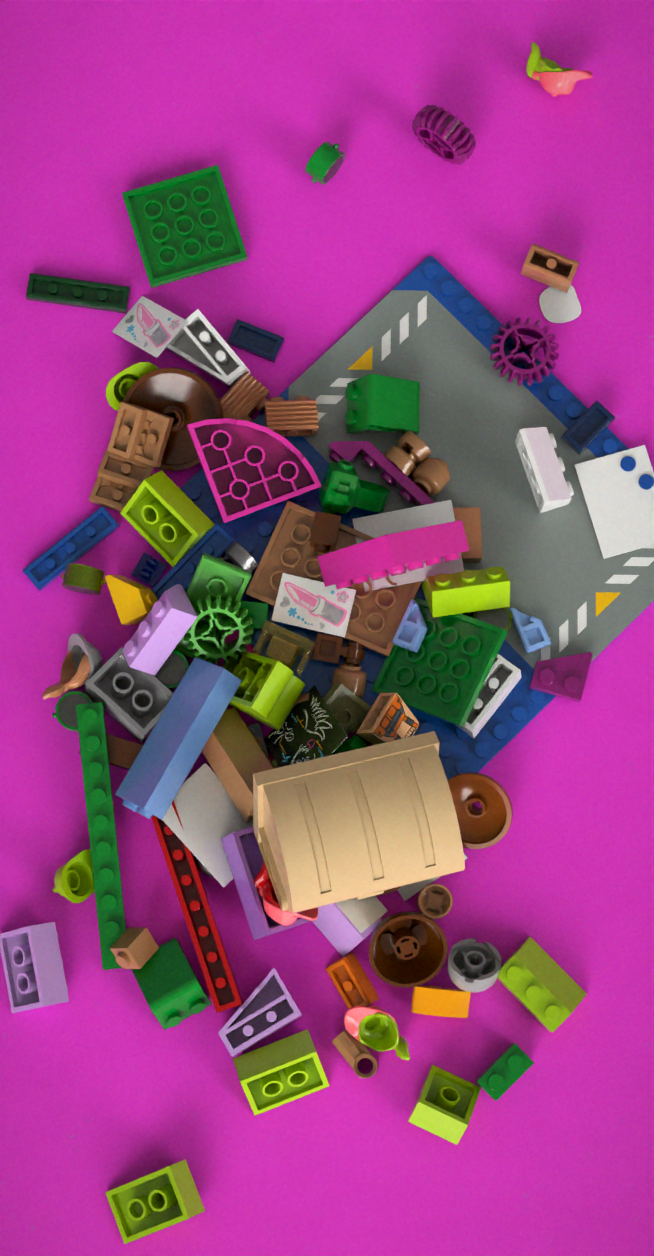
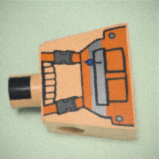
[356,693,419,745]

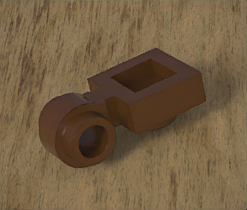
[312,633,365,665]

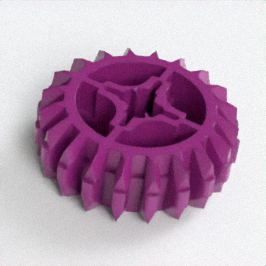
[412,105,476,165]
[490,317,559,386]

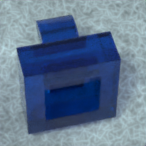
[131,552,167,588]

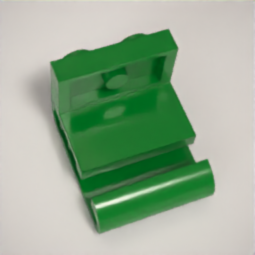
[345,374,420,435]
[131,937,211,1030]

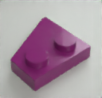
[529,652,593,702]

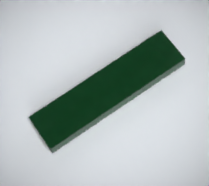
[26,273,130,314]

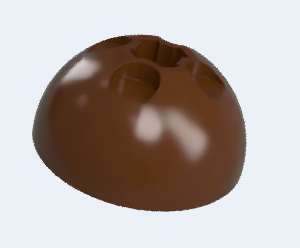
[368,911,448,988]

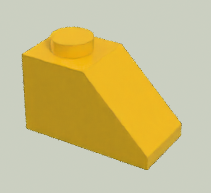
[105,575,158,625]

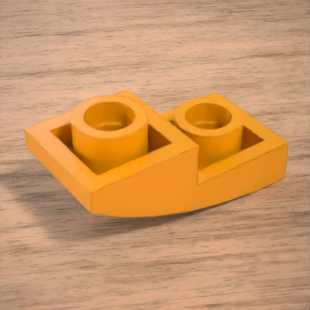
[411,985,471,1018]

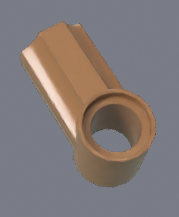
[331,1030,378,1078]

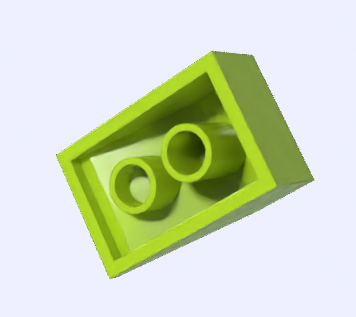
[105,1159,205,1244]

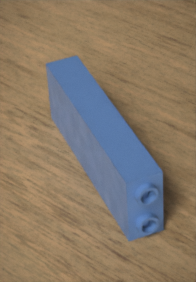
[115,657,242,820]

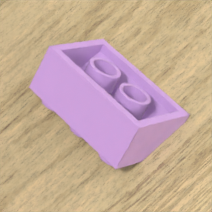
[122,584,197,675]
[312,903,383,957]
[0,922,69,1013]

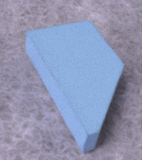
[392,599,428,653]
[508,607,551,654]

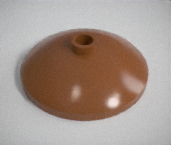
[447,772,513,849]

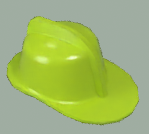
[106,362,159,411]
[52,849,95,903]

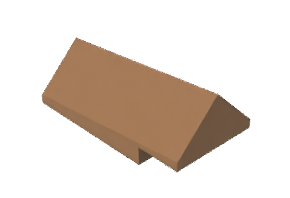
[201,708,275,823]

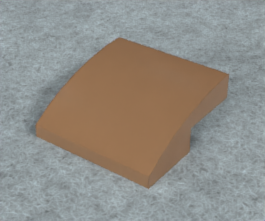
[107,402,174,467]
[89,449,155,512]

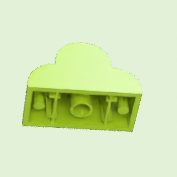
[222,651,305,731]

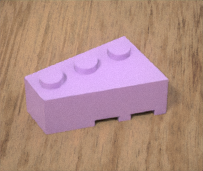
[218,968,302,1057]

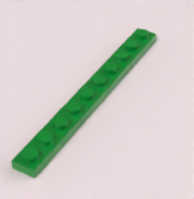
[76,702,126,970]

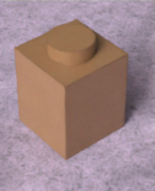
[110,927,159,969]

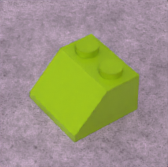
[408,1065,481,1145]

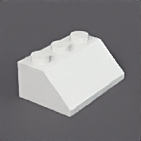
[515,427,574,513]

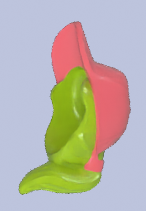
[526,42,593,97]
[344,1005,410,1060]

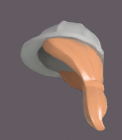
[42,633,103,700]

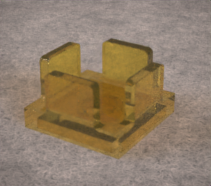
[253,620,315,676]

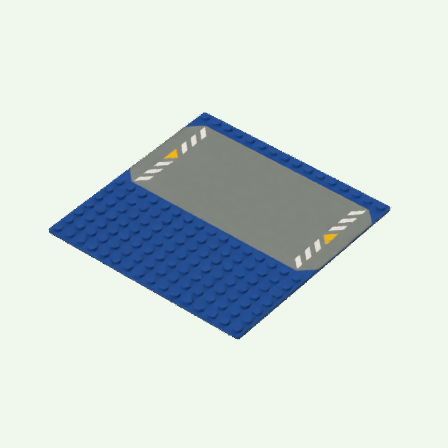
[180,256,654,780]

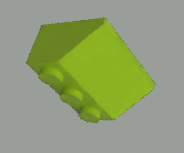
[120,470,215,567]
[422,566,510,617]
[497,937,587,1033]
[233,1029,330,1115]

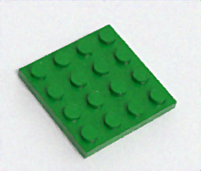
[122,165,248,288]
[371,597,508,728]

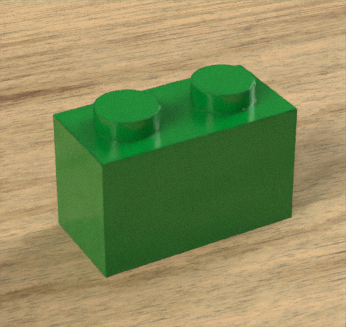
[475,1042,534,1101]

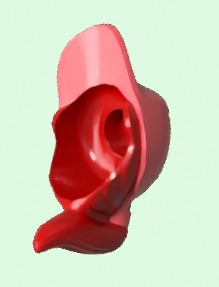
[254,860,318,926]

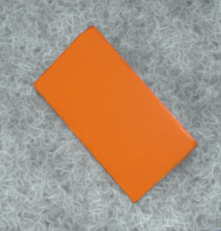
[325,953,379,1009]

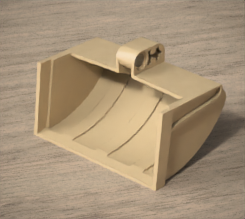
[253,731,465,914]

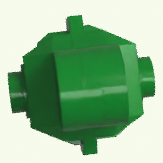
[319,459,390,515]

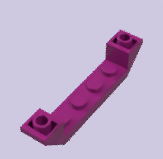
[328,441,435,506]

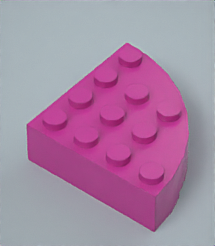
[186,418,321,523]
[317,520,470,589]

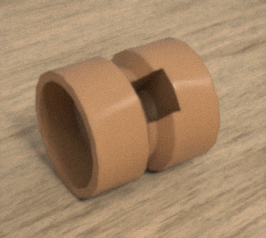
[384,430,431,477]
[417,884,453,920]

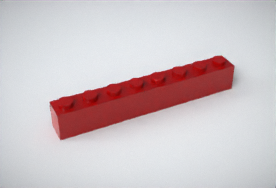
[151,800,243,1013]

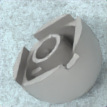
[448,938,501,993]

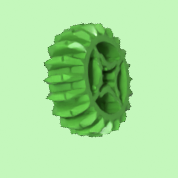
[183,593,253,664]

